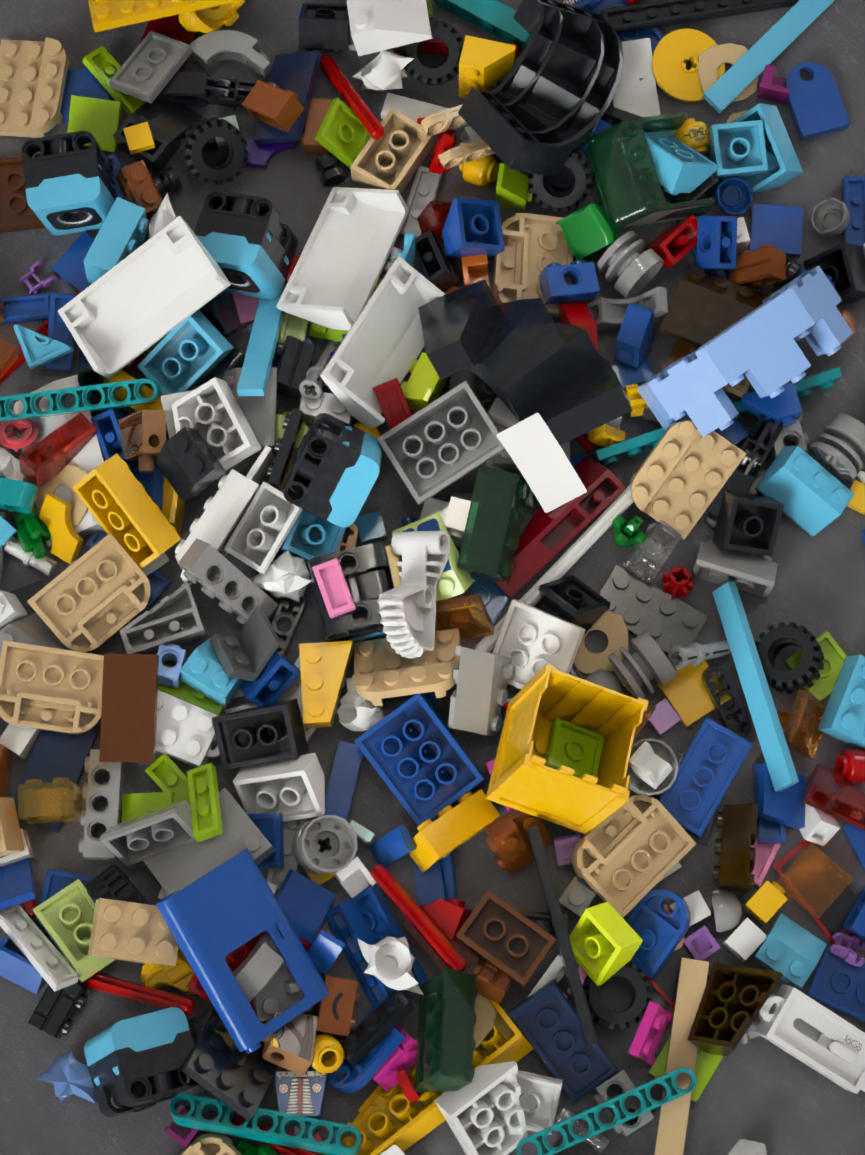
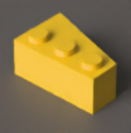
[299,640,354,729]
[409,789,501,873]

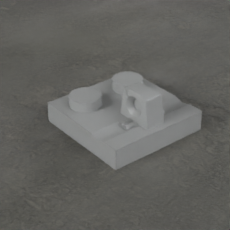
[253,961,312,1022]

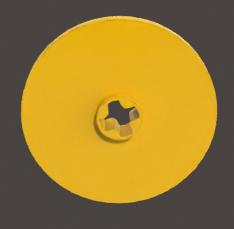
[651,29,725,102]

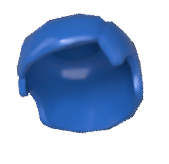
[714,177,753,216]

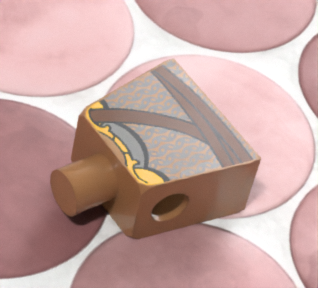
[118,409,166,474]
[261,1011,318,1076]

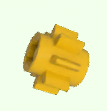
[625,383,649,417]

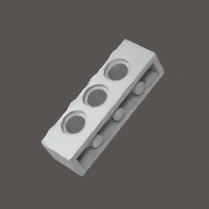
[177,538,278,626]
[79,749,126,861]

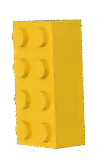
[72,453,181,569]

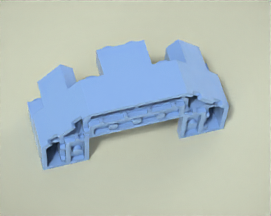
[636,265,853,437]

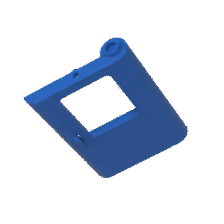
[155,848,330,1054]

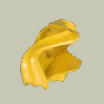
[179,0,246,33]
[141,946,195,995]

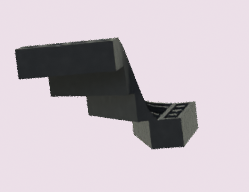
[458,0,624,176]
[418,280,633,445]

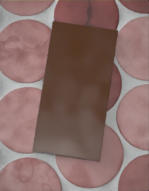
[99,653,159,763]

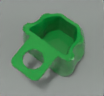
[556,203,619,260]

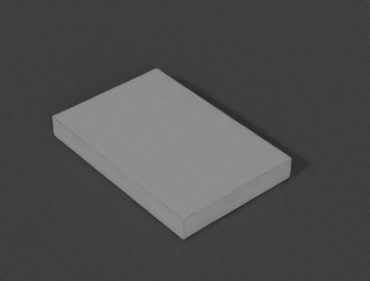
[109,31,193,103]

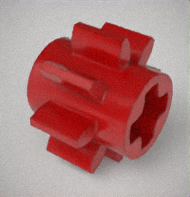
[662,566,695,599]

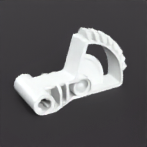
[377,531,450,659]

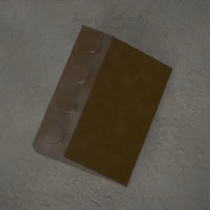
[659,264,769,347]

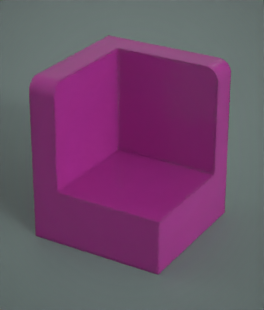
[757,64,790,105]
[164,1108,202,1148]

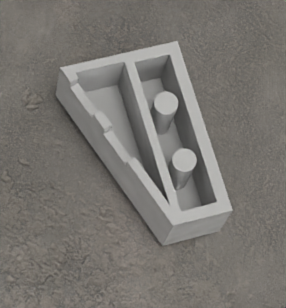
[120,581,207,654]

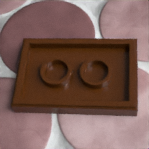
[0,155,46,233]

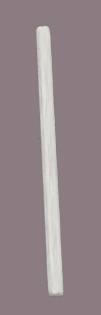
[475,484,634,653]

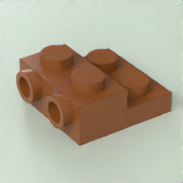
[484,809,552,876]

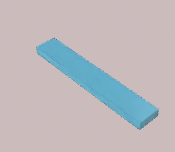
[237,283,287,396]

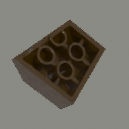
[713,803,758,892]
[688,963,783,1057]

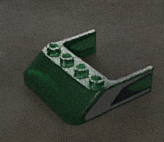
[587,112,715,228]

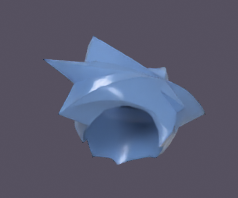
[35,1051,97,1104]

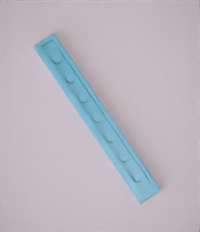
[702,0,835,114]
[712,581,799,792]

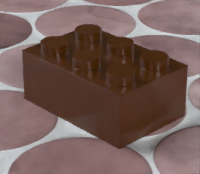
[456,890,557,987]

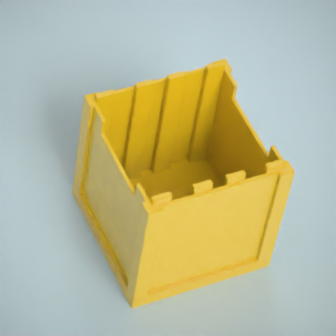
[486,664,649,834]

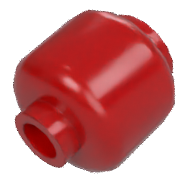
[835,748,865,783]

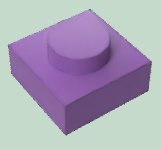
[684,925,721,961]

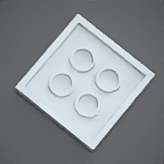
[492,599,586,689]

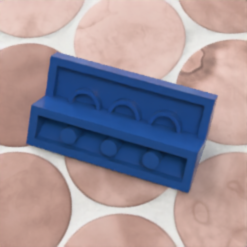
[325,884,429,1010]

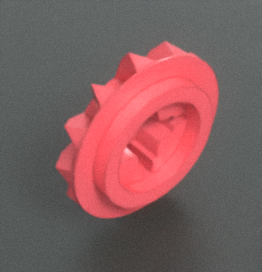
[0,419,39,453]

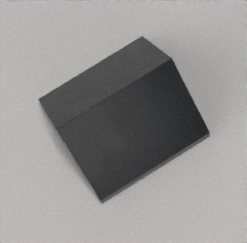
[538,575,611,634]

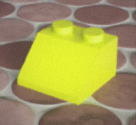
[401,352,448,412]
[569,901,643,986]

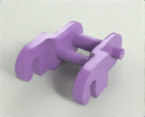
[19,260,58,295]
[830,932,865,966]

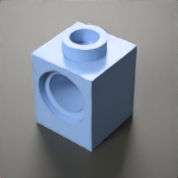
[157,644,186,689]

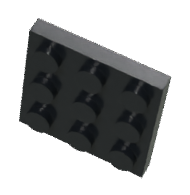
[181,1008,278,1121]

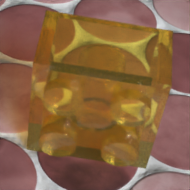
[18,777,82,824]

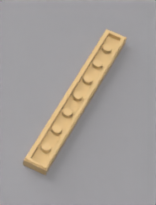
[654,957,709,1155]

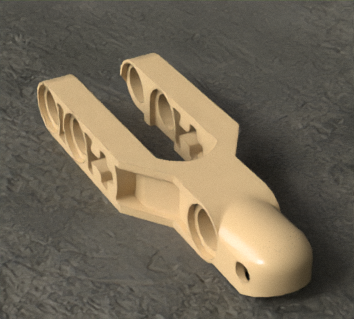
[421,104,495,169]

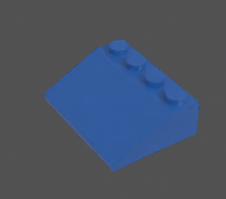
[354,693,486,826]

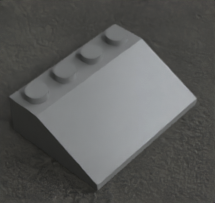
[377,380,505,505]
[143,787,276,895]

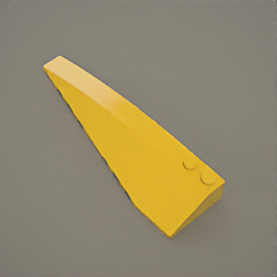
[325,985,534,1155]

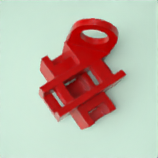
[417,118,456,174]

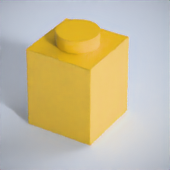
[742,880,788,925]

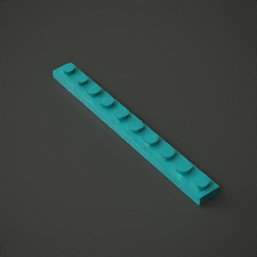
[593,367,842,466]

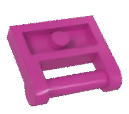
[628,1001,673,1066]

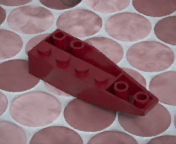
[492,456,627,599]

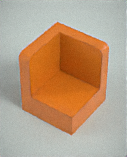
[461,254,489,286]

